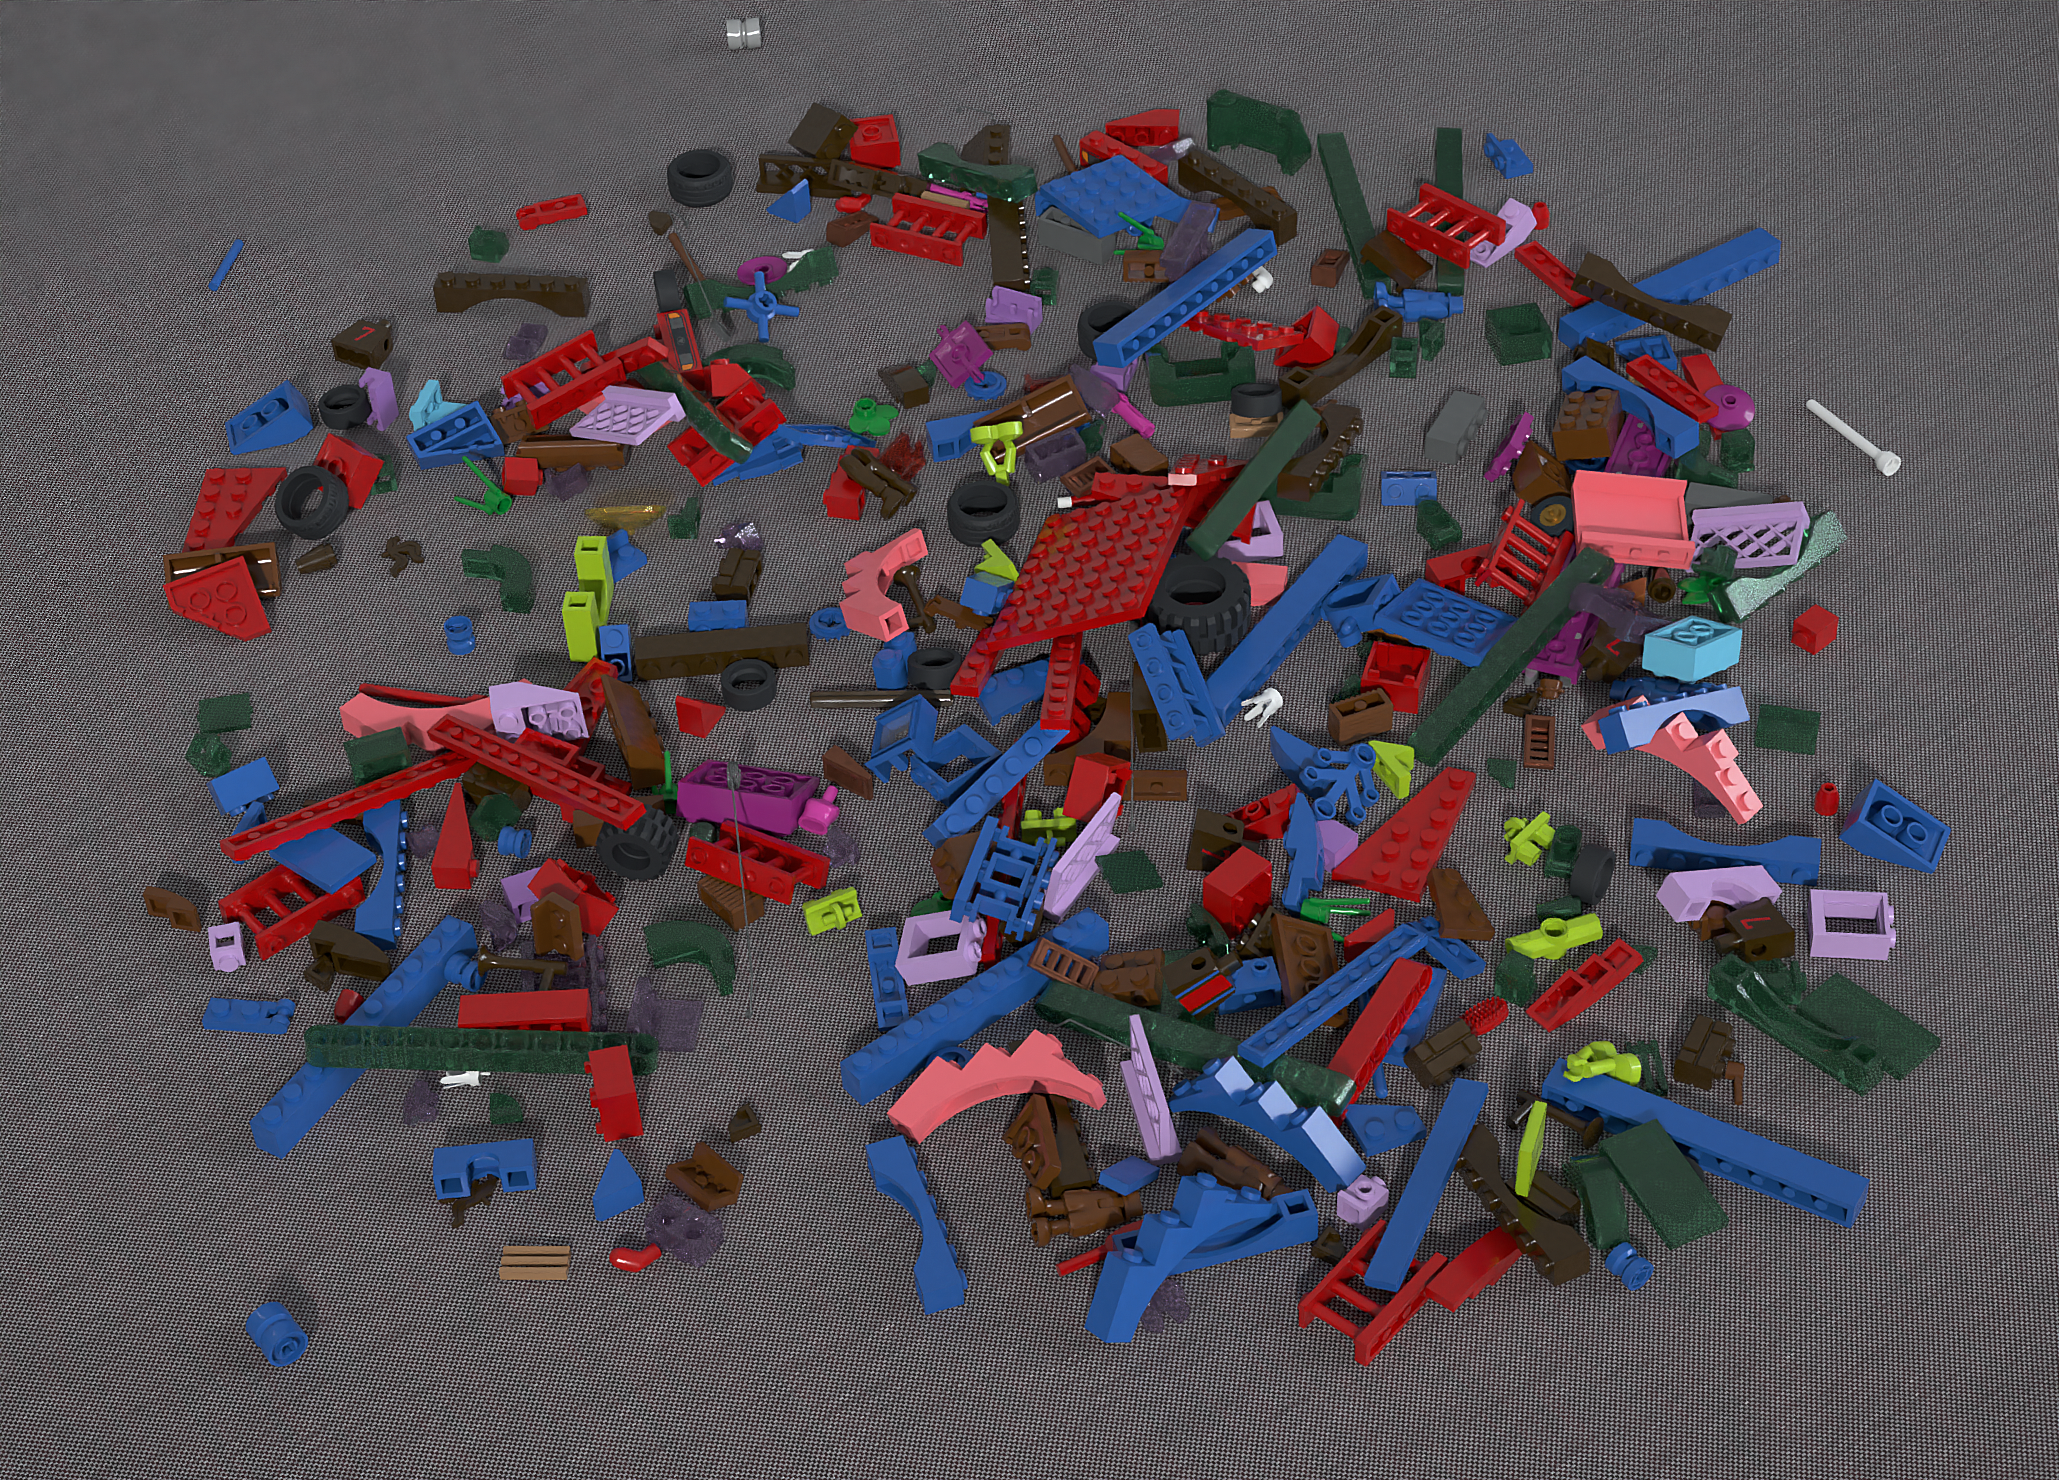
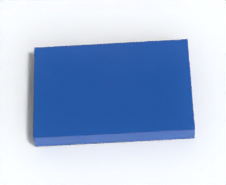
[269,827,377,895]

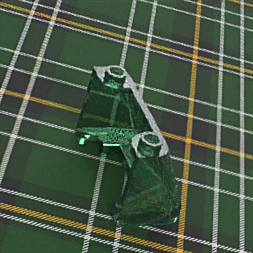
[1207,89,1312,176]
[1142,341,1256,407]
[1250,445,1369,521]

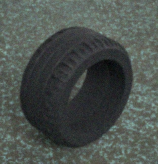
[667,150,733,208]
[1077,301,1137,361]
[275,465,349,540]
[947,481,1020,548]

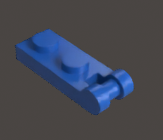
[1405,916,1486,980]
[202,998,296,1034]

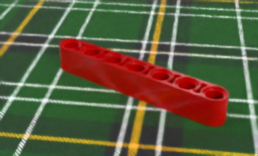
[1302,957,1433,1129]

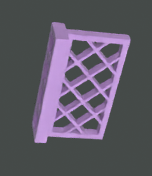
[569,385,686,446]
[1685,501,1810,572]
[1043,792,1121,924]
[1120,1014,1182,1166]

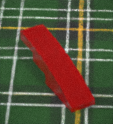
[1680,354,1742,440]
[514,727,632,796]
[1525,938,1644,1032]
[1425,1226,1522,1313]

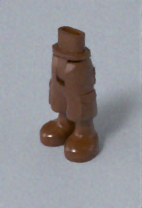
[1177,1125,1294,1201]
[1025,1186,1143,1247]

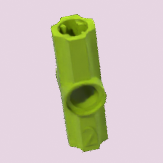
[1505,913,1603,965]

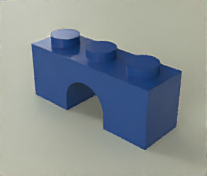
[433,1138,537,1200]

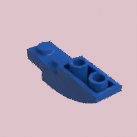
[1282,792,1325,918]

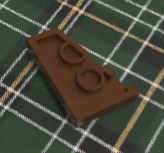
[1426,868,1496,941]
[1002,1094,1061,1190]

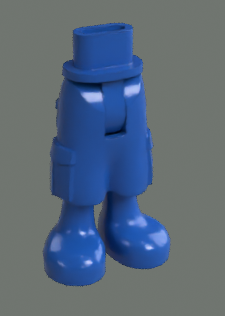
[1374,282,1464,323]
[1609,676,1715,730]

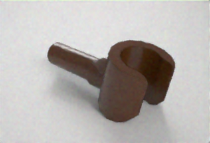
[1725,1060,1745,1105]

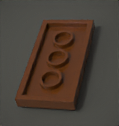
[1270,914,1349,1029]

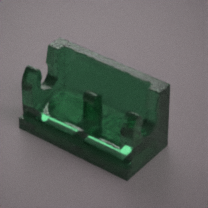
[1754,704,1821,755]

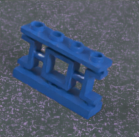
[1128,623,1226,748]
[949,815,1060,942]

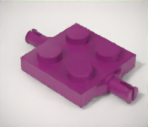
[928,320,994,389]
[1483,411,1534,482]

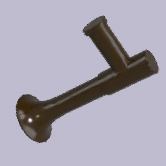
[893,565,937,634]
[478,944,568,991]
[1506,1088,1604,1149]

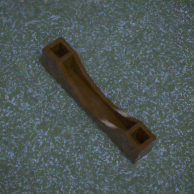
[1178,149,1297,246]
[1571,252,1733,353]
[433,272,591,317]
[1279,305,1403,414]
[1277,403,1364,502]
[1008,1039,1097,1200]
[1453,1123,1590,1287]

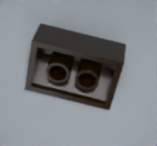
[960,124,1011,193]

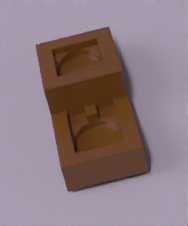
[143,885,202,932]

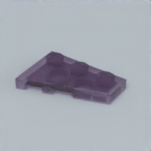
[1147,136,1194,164]

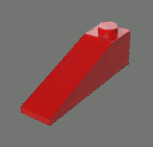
[431,783,480,889]

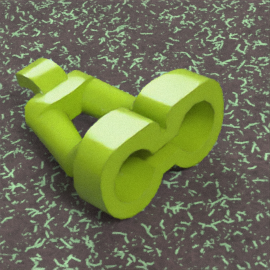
[970,422,1023,487]
[1563,1040,1641,1086]

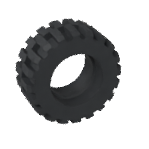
[1142,552,1251,656]

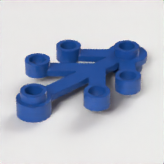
[1299,743,1380,826]

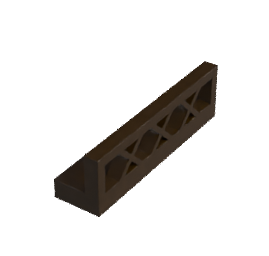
[756,154,855,199]

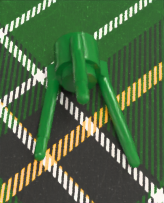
[1113,212,1164,255]
[454,456,512,515]
[650,751,694,814]
[1300,897,1371,944]

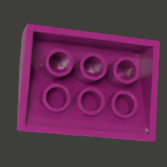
[676,759,820,837]

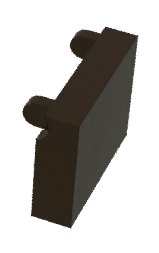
[1360,230,1433,294]

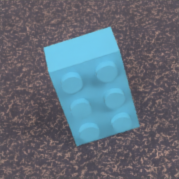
[1642,616,1742,684]

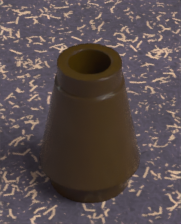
[295,543,338,575]
[1648,567,1676,603]

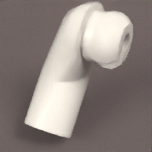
[1252,266,1273,293]

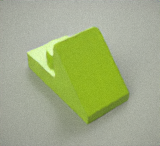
[974,539,1019,586]
[1368,740,1414,800]

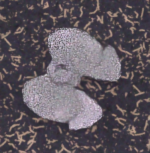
[1140,1279,1190,1334]

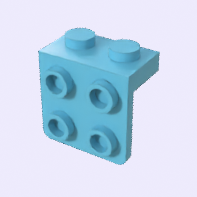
[409,380,469,431]

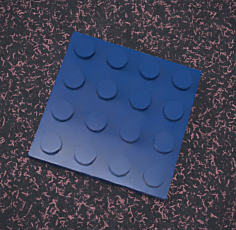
[1040,155,1181,239]
[1373,578,1522,668]

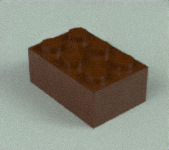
[1552,389,1624,461]

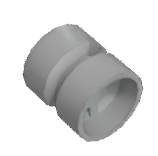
[726,17,762,50]

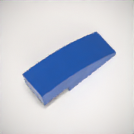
[1270,726,1338,800]

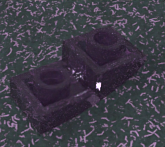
[503,322,548,362]

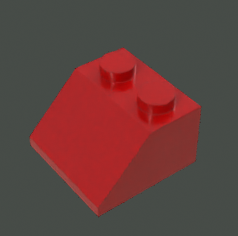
[1273,305,1339,368]
[703,359,765,399]

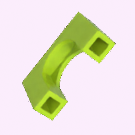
[562,536,614,662]

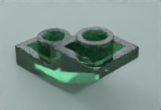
[1185,903,1231,959]

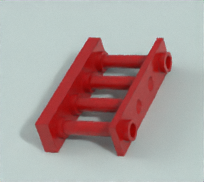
[1387,183,1506,269]
[870,193,987,267]
[500,329,627,430]
[667,380,787,488]
[1474,498,1575,622]
[685,820,830,905]
[218,864,366,961]
[1297,1219,1448,1367]

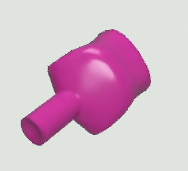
[798,786,840,835]

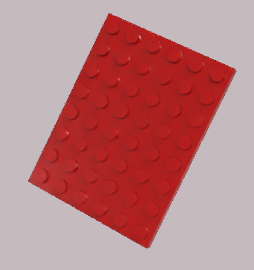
[986,485,1199,652]

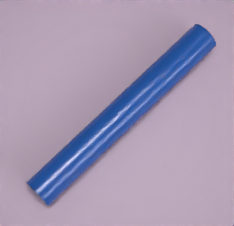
[208,239,244,291]

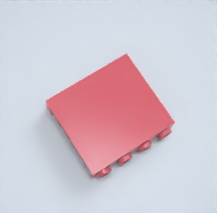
[1571,470,1695,570]

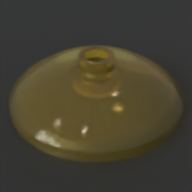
[584,505,667,535]

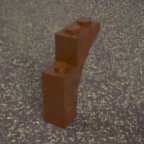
[1043,692,1136,786]

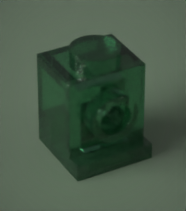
[468,225,510,263]
[1030,267,1060,305]
[1389,337,1418,378]
[1719,428,1756,475]
[371,453,398,495]
[184,733,232,777]
[1494,949,1538,1008]

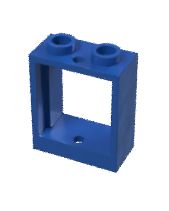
[910,723,1003,807]

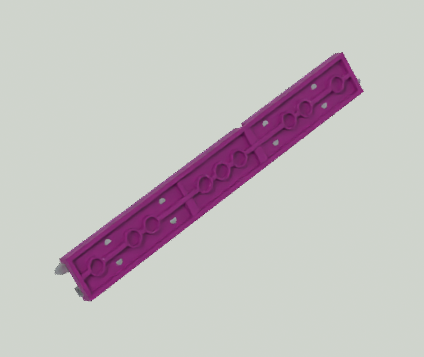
[1520,387,1672,688]

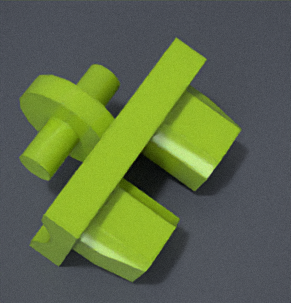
[1021,807,1077,847]
[1504,811,1559,867]
[802,887,862,936]

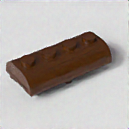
[973,374,1093,465]
[515,425,630,472]
[163,542,282,610]

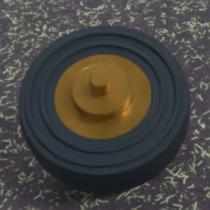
[1530,496,1574,538]

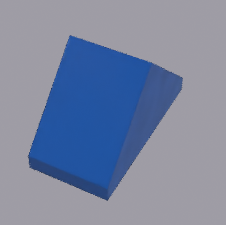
[766,179,811,224]
[592,1149,645,1221]

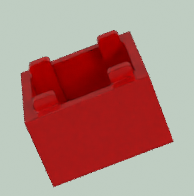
[847,114,901,168]
[313,433,385,509]
[1360,641,1431,714]
[1062,752,1133,823]
[1203,846,1272,940]
[527,858,620,937]
[584,1044,644,1142]

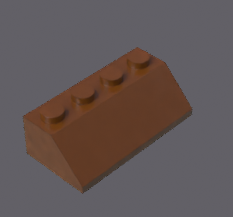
[601,674,665,791]

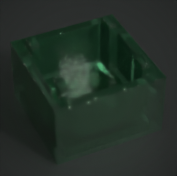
[1484,302,1553,366]
[343,726,417,792]

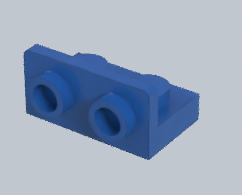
[1484,133,1534,179]
[1381,471,1437,506]
[606,528,647,584]

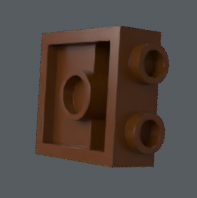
[1093,948,1165,1012]

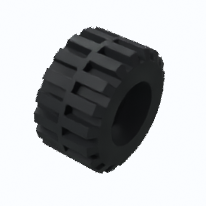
[595,804,679,881]

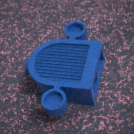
[1320,573,1402,648]

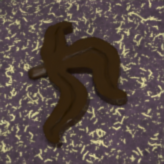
[381,536,424,578]
[438,1174,498,1228]

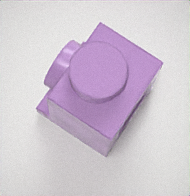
[208,922,246,972]
[1337,1174,1389,1232]

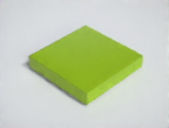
[1515,1101,1547,1197]

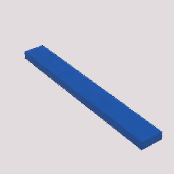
[1238,923,1428,1068]
[1364,1077,1489,1293]

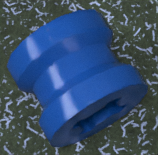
[498,826,532,859]

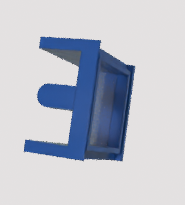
[864,694,938,784]

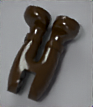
[839,446,919,521]

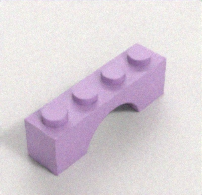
[1656,865,1782,922]

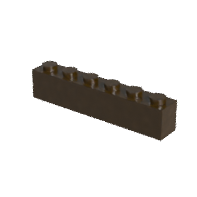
[987,191,1030,293]
[635,622,810,681]

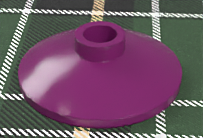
[737,256,787,286]
[1704,385,1755,432]

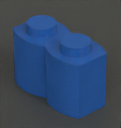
[872,631,918,690]

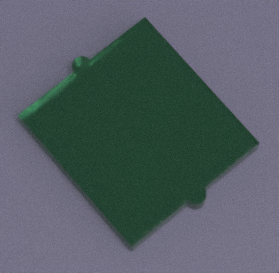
[196,693,254,736]
[1094,850,1164,894]

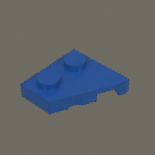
[1615,334,1677,370]
[1344,1104,1427,1157]

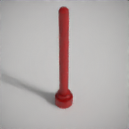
[359,683,488,707]

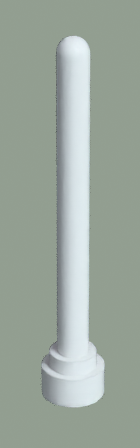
[1806,399,1901,476]

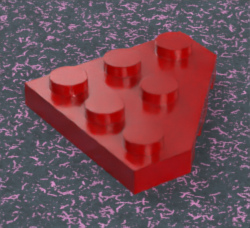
[163,556,272,642]

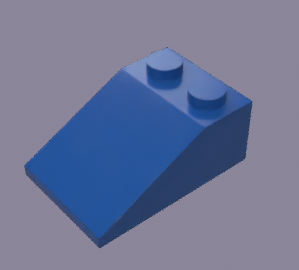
[225,379,314,455]
[1838,778,1951,874]

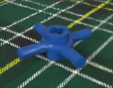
[723,271,799,343]

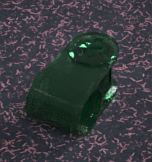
[1416,500,1463,551]
[1544,825,1582,880]

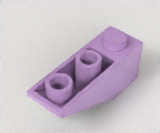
[1470,198,1537,268]

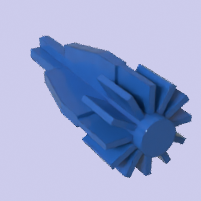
[712,429,803,486]

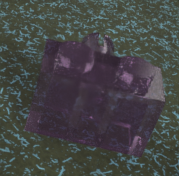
[1024,426,1086,493]

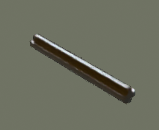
[810,689,954,709]

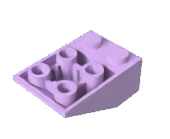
[489,682,589,744]

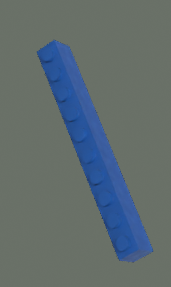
[1558,227,1781,351]
[1093,228,1278,368]
[1205,534,1368,729]
[840,907,1109,1106]
[249,915,478,1159]
[1541,1058,1870,1229]

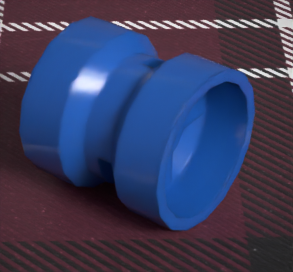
[444,616,476,655]
[444,952,488,992]
[1605,1242,1654,1291]

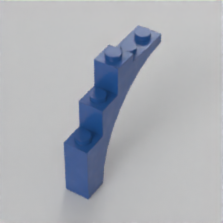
[1167,1055,1367,1193]
[1084,1173,1272,1343]

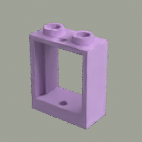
[1201,500,1283,562]
[1807,889,1896,960]
[895,910,987,986]

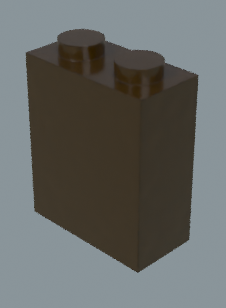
[787,102,859,159]
[1132,662,1168,753]

